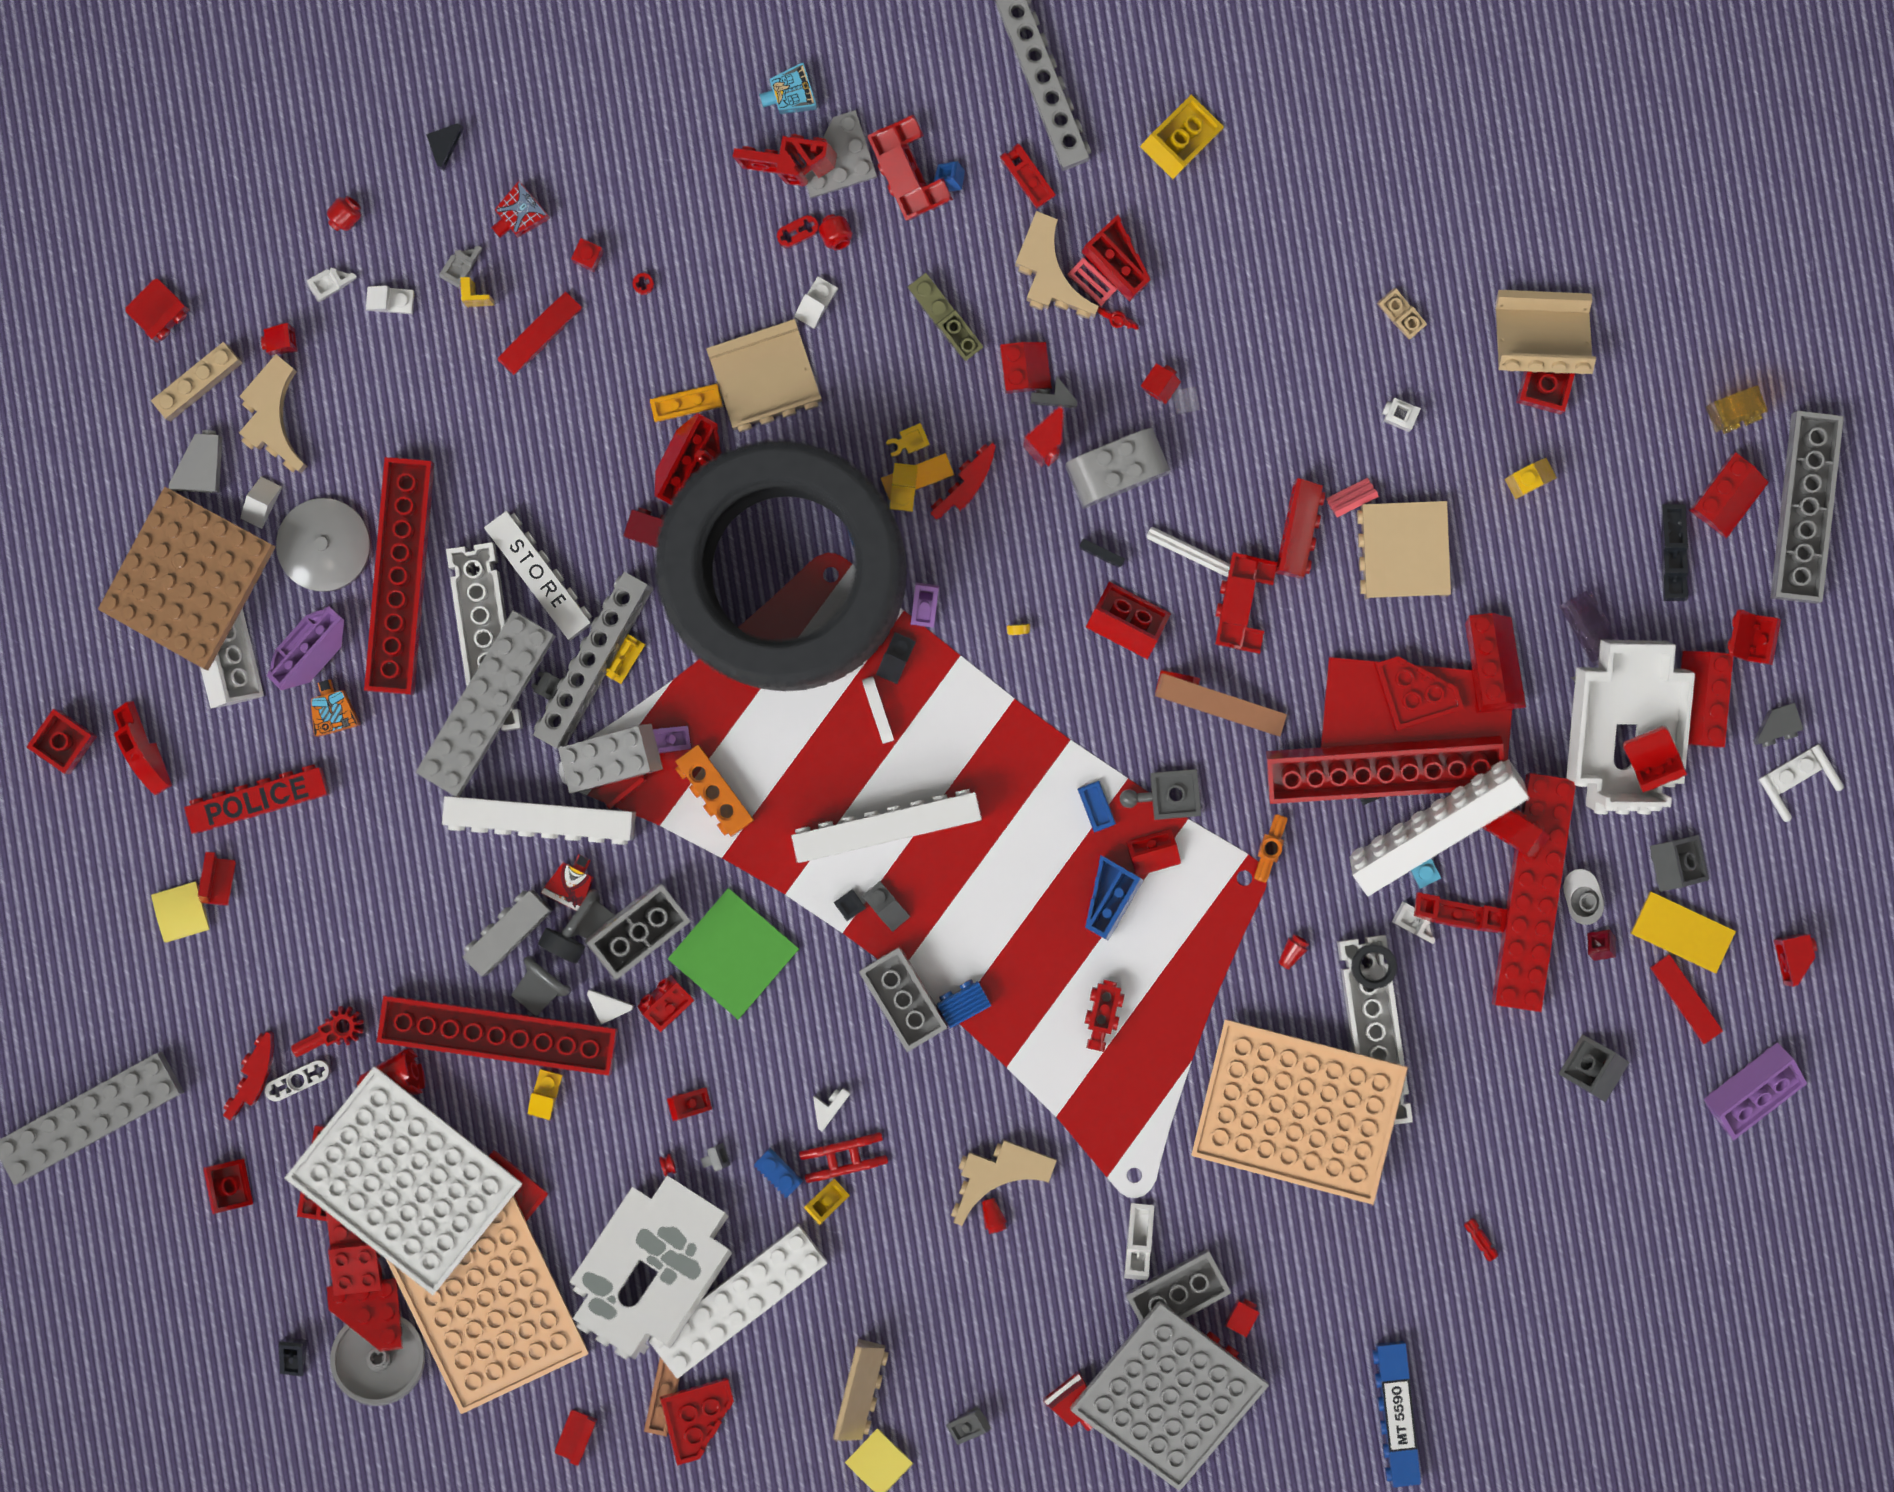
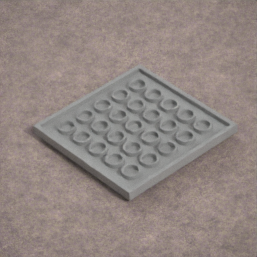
[1070,1301,1269,1491]

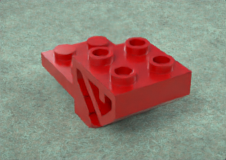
[733,134,837,186]
[326,1211,383,1296]

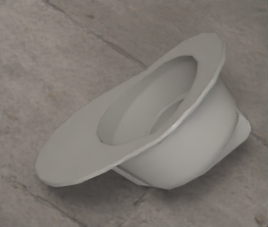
[1563,869,1605,925]

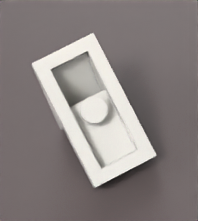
[794,276,838,329]
[366,286,415,314]
[813,1087,850,1132]

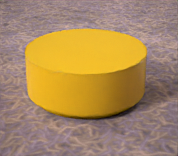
[1006,624,1030,635]

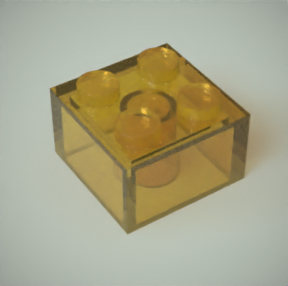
[1706,385,1768,434]

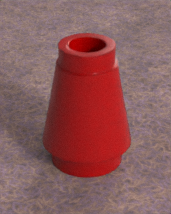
[1278,934,1309,970]
[981,1198,1007,1235]

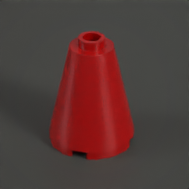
[357,1048,425,1095]

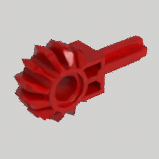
[291,1006,365,1057]

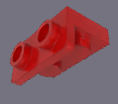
[637,975,695,1032]

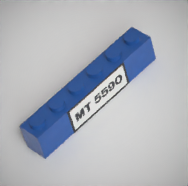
[1372,1341,1421,1488]

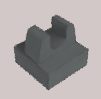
[532,671,560,700]
[701,1143,731,1172]

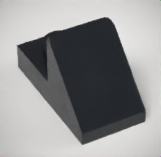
[876,632,916,684]

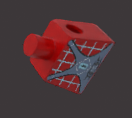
[491,182,550,238]

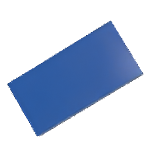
[1077,781,1116,832]

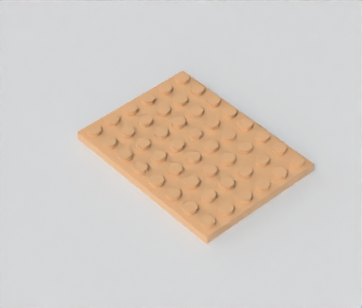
[1191,1019,1408,1205]
[386,1195,589,1414]

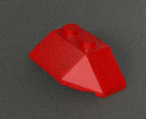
[655,413,721,505]

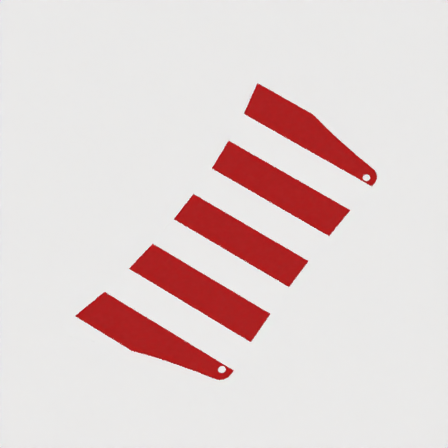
[559,553,1267,1198]

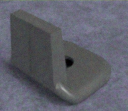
[562,889,615,939]
[511,956,571,1016]

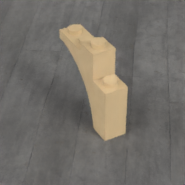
[1015,211,1099,319]
[239,354,308,473]
[951,1140,1057,1226]

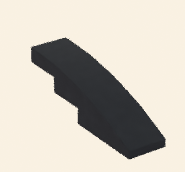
[1661,504,1688,601]

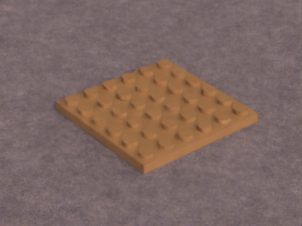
[98,486,275,671]

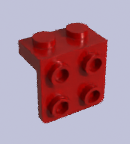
[125,279,189,343]
[1728,609,1781,665]
[1623,726,1687,793]

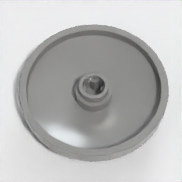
[276,498,371,592]
[330,1317,425,1406]

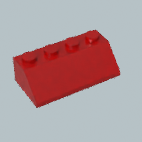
[1023,406,1064,467]
[1275,478,1326,579]
[1465,613,1526,713]
[1680,651,1733,748]

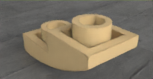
[1377,288,1427,339]

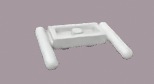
[1759,744,1844,822]

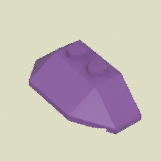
[267,606,344,690]

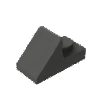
[1030,376,1077,409]
[862,881,910,932]
[946,1407,992,1445]

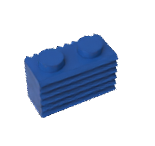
[937,979,991,1028]
[754,1148,803,1197]

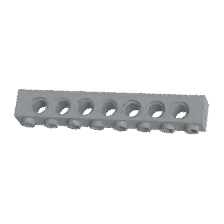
[994,0,1091,172]
[533,572,654,749]

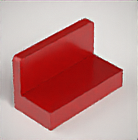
[596,775,647,810]
[1127,829,1181,876]
[198,852,236,906]
[554,1409,598,1466]

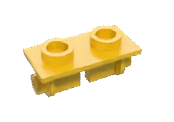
[606,634,645,684]

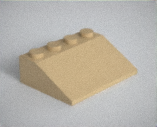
[833,1339,889,1441]

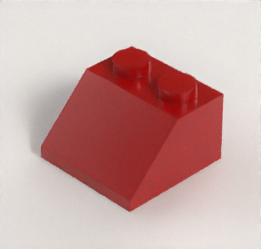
[1000,342,1052,394]
[1773,933,1817,987]

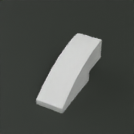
[1124,1203,1154,1280]

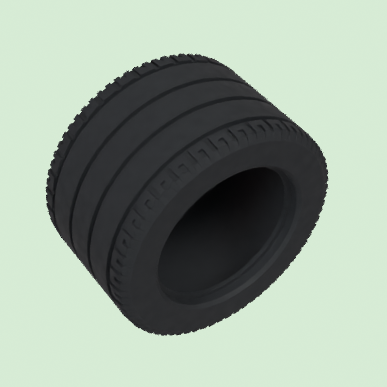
[654,440,907,692]

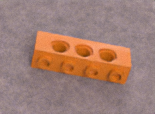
[675,745,754,837]

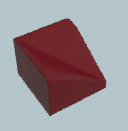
[1587,929,1616,961]

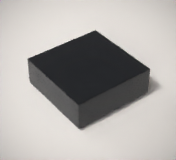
[834,889,866,921]

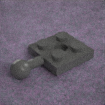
[1120,769,1201,820]

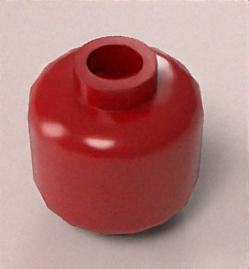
[326,196,361,231]
[819,214,853,251]

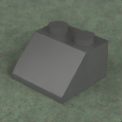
[1650,835,1709,892]
[1558,1034,1630,1102]

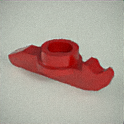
[1097,307,1139,330]

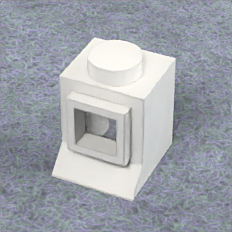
[1382,398,1421,432]

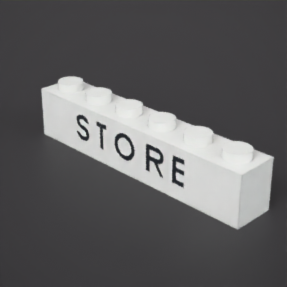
[484,511,592,641]

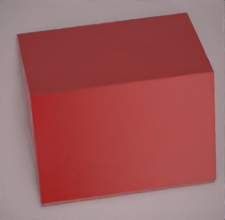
[203,1158,253,1214]

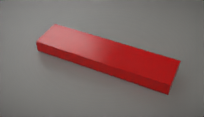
[1649,954,1723,1045]

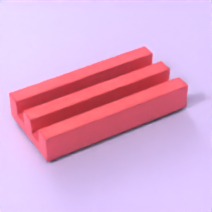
[1067,257,1117,306]
[1326,478,1379,517]

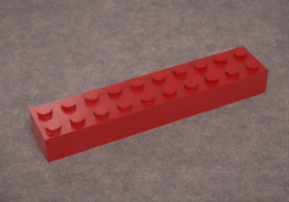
[364,457,435,695]
[1266,736,1504,804]
[1491,773,1576,1012]
[376,995,618,1076]

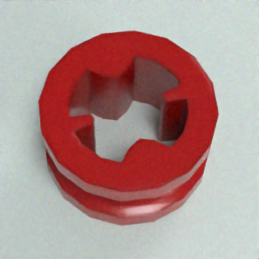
[632,273,654,295]
[659,1153,677,1177]

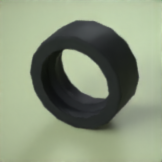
[538,928,585,964]
[1351,944,1397,989]

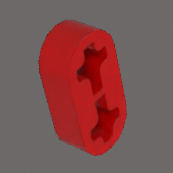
[777,215,819,248]

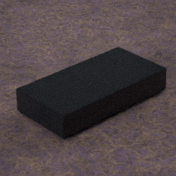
[1079,538,1125,568]

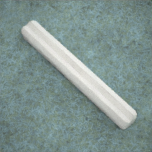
[1147,527,1230,577]

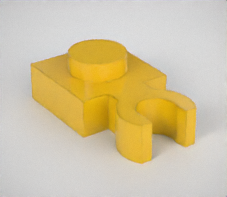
[886,423,930,457]

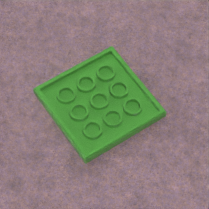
[668,888,799,1020]

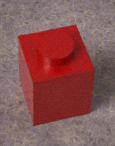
[571,238,604,272]
[1141,363,1181,405]
[1224,1298,1260,1337]

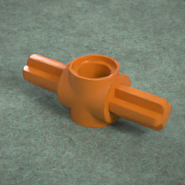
[1254,814,1287,882]

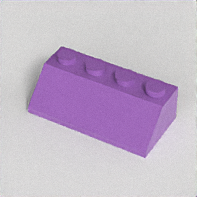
[1703,1042,1807,1141]

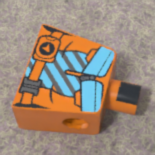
[311,679,361,737]

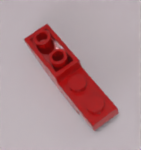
[930,443,996,521]
[113,701,172,795]
[223,1031,274,1121]

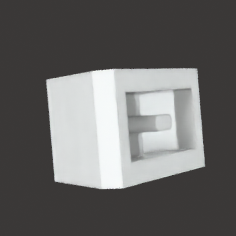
[241,477,282,529]
[587,989,634,1024]

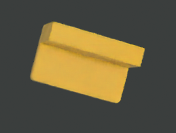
[460,277,494,307]

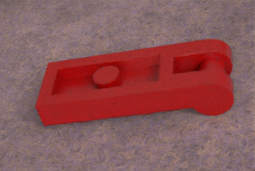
[999,143,1056,209]

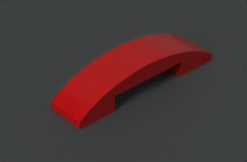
[1414,892,1507,933]

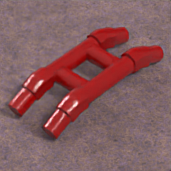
[799,1132,888,1183]

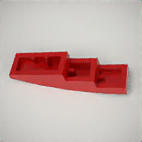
[497,292,582,375]

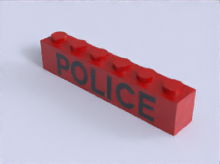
[184,764,330,834]

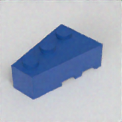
[1085,855,1144,941]

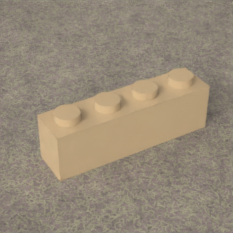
[151,342,242,422]

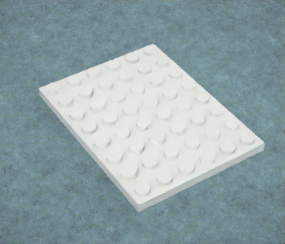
[285,1066,522,1295]

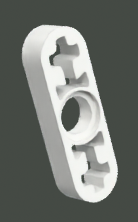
[862,676,894,744]
[265,1060,330,1101]

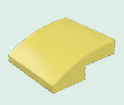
[151,881,210,943]
[845,1429,914,1492]

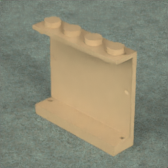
[1495,290,1596,374]
[706,319,822,432]
[1357,501,1451,599]

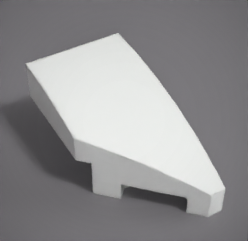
[306,268,357,302]
[1392,902,1435,944]

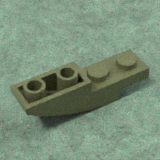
[907,273,983,361]

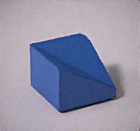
[934,161,965,192]

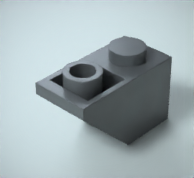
[1753,703,1803,747]

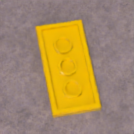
[1630,891,1736,974]

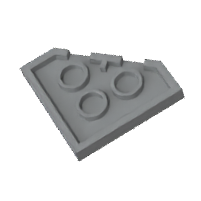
[805,110,877,199]

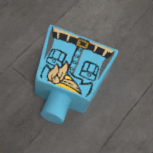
[759,63,817,114]

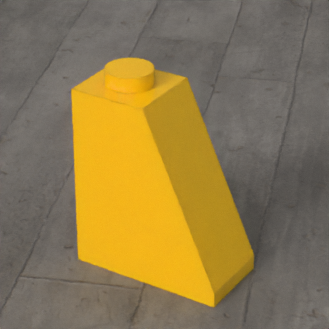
[1505,458,1557,500]

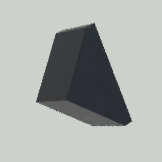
[426,124,464,171]
[278,1337,308,1377]

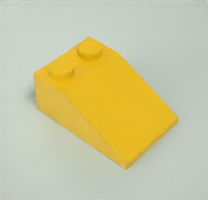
[1140,95,1224,179]

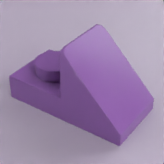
[911,583,939,628]
[653,726,691,753]

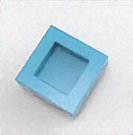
[1411,858,1441,889]

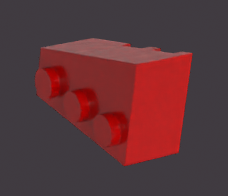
[1081,214,1151,302]

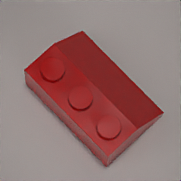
[1689,452,1769,538]
[1086,581,1171,660]

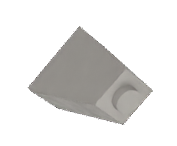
[169,430,223,493]

